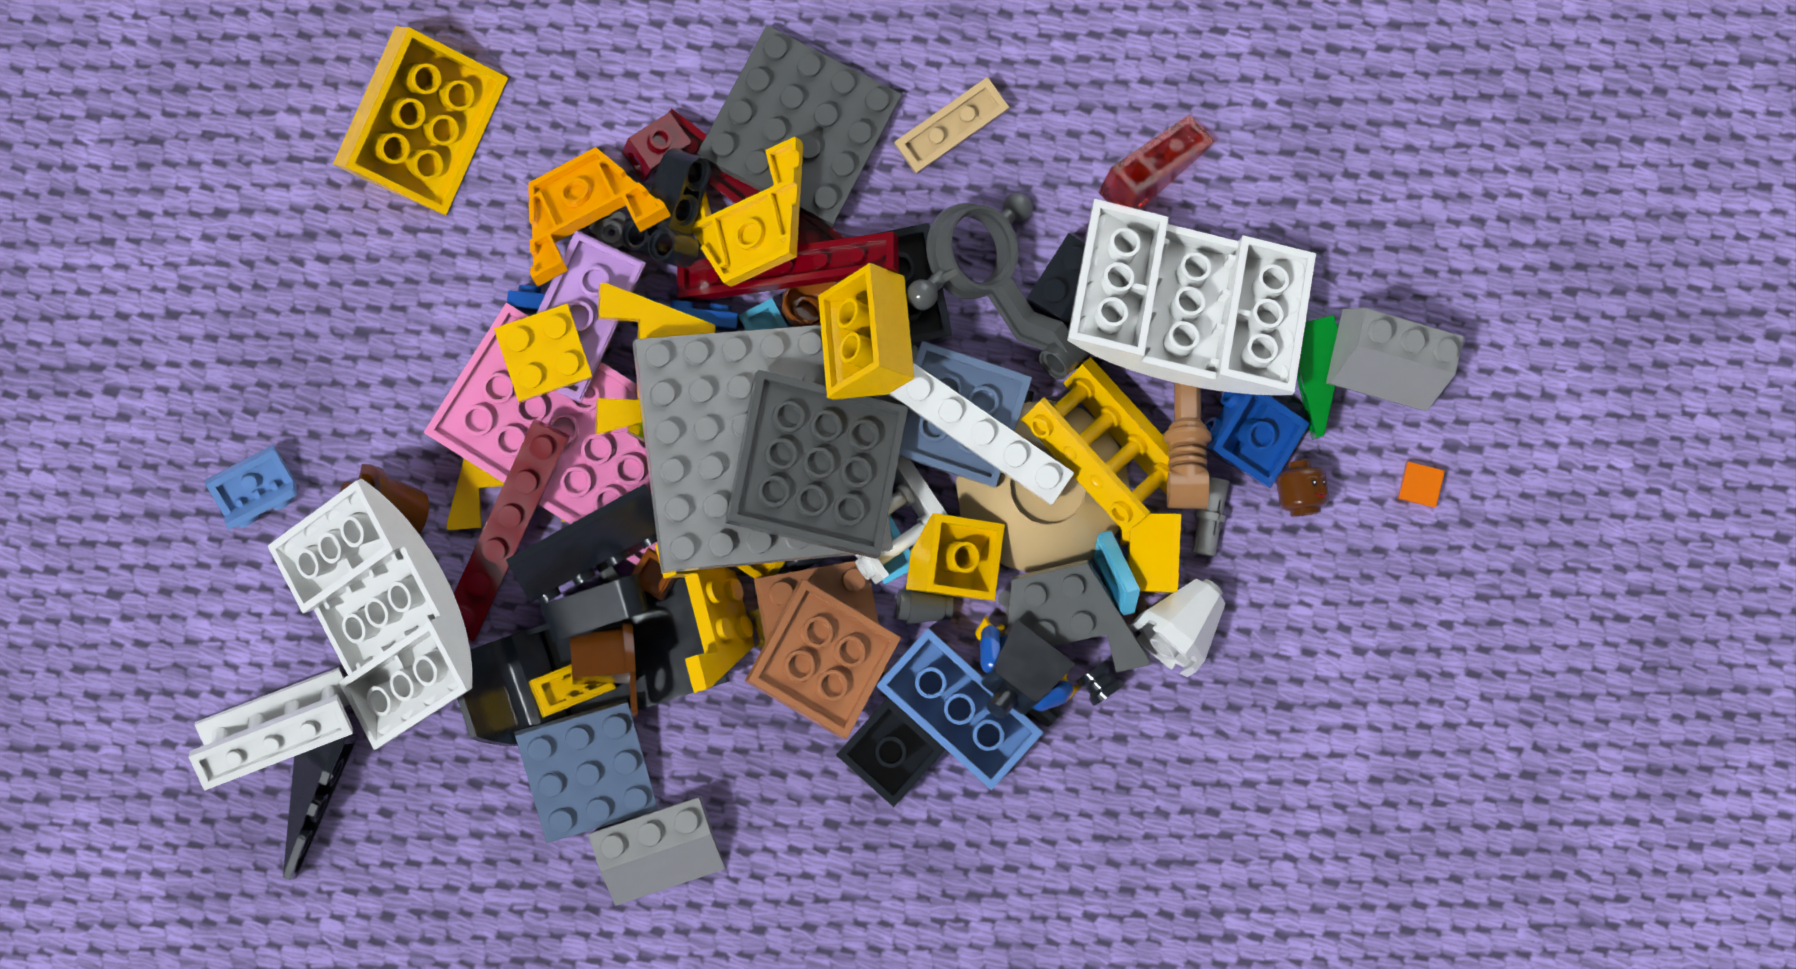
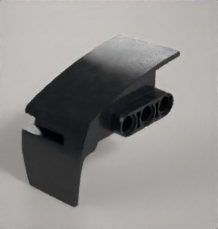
[457,573,730,746]

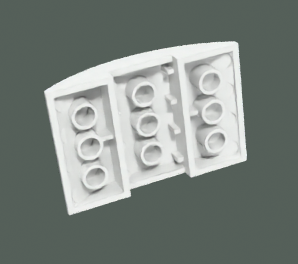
[1067,199,1316,395]
[268,479,472,750]

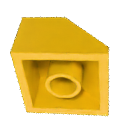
[906,513,1005,601]
[1120,514,1181,594]

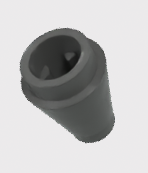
[896,589,953,624]

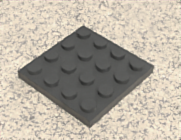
[697,25,902,228]
[725,370,908,559]

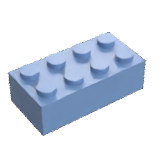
[876,628,1043,790]

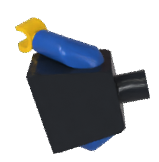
[975,616,1081,719]

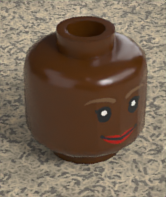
[1276,460,1329,517]

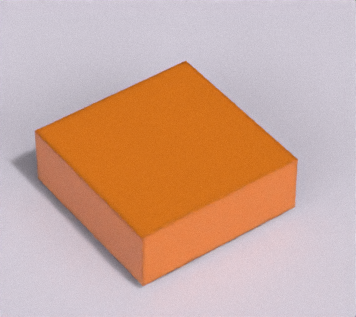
[1397,462,1445,508]

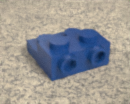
[1205,392,1310,488]

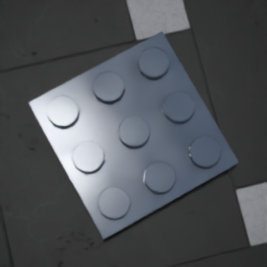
[899,341,1032,488]
[514,699,658,843]

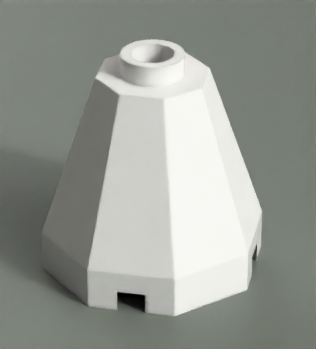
[1130,579,1225,677]

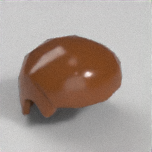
[782,282,837,327]

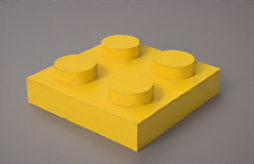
[494,303,593,403]

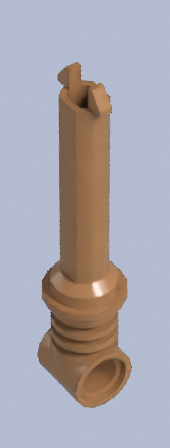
[1164,383,1212,509]

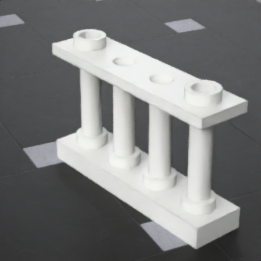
[855,457,948,585]
[188,667,353,791]

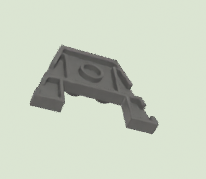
[1008,560,1151,673]

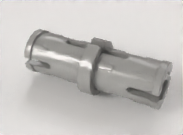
[1191,477,1230,557]

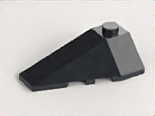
[283,734,358,880]

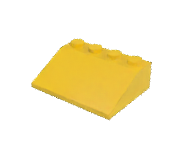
[332,26,508,216]

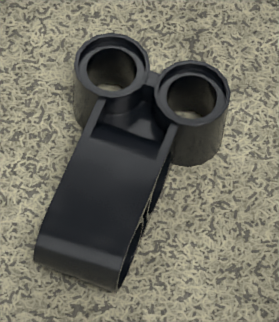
[621,148,711,268]

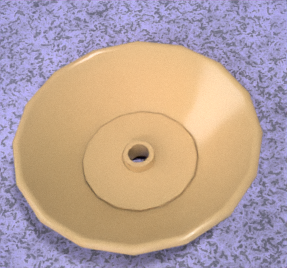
[956,400,1130,573]

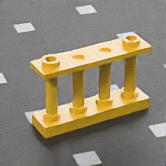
[1021,357,1169,533]

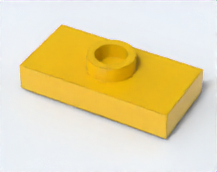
[529,665,616,717]

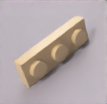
[894,77,1010,175]

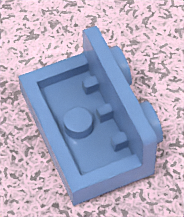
[205,444,297,530]

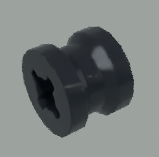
[1076,659,1125,706]

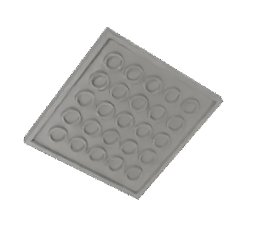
[633,325,893,573]

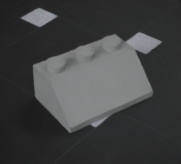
[1326,308,1464,411]
[588,796,725,906]

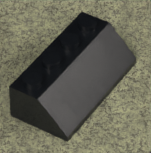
[506,484,657,605]

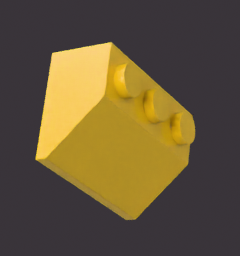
[818,263,915,400]

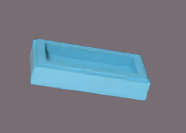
[1093,531,1140,616]

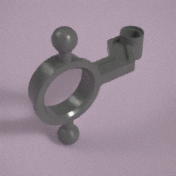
[907,192,1090,380]

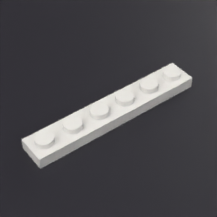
[889,363,1074,506]

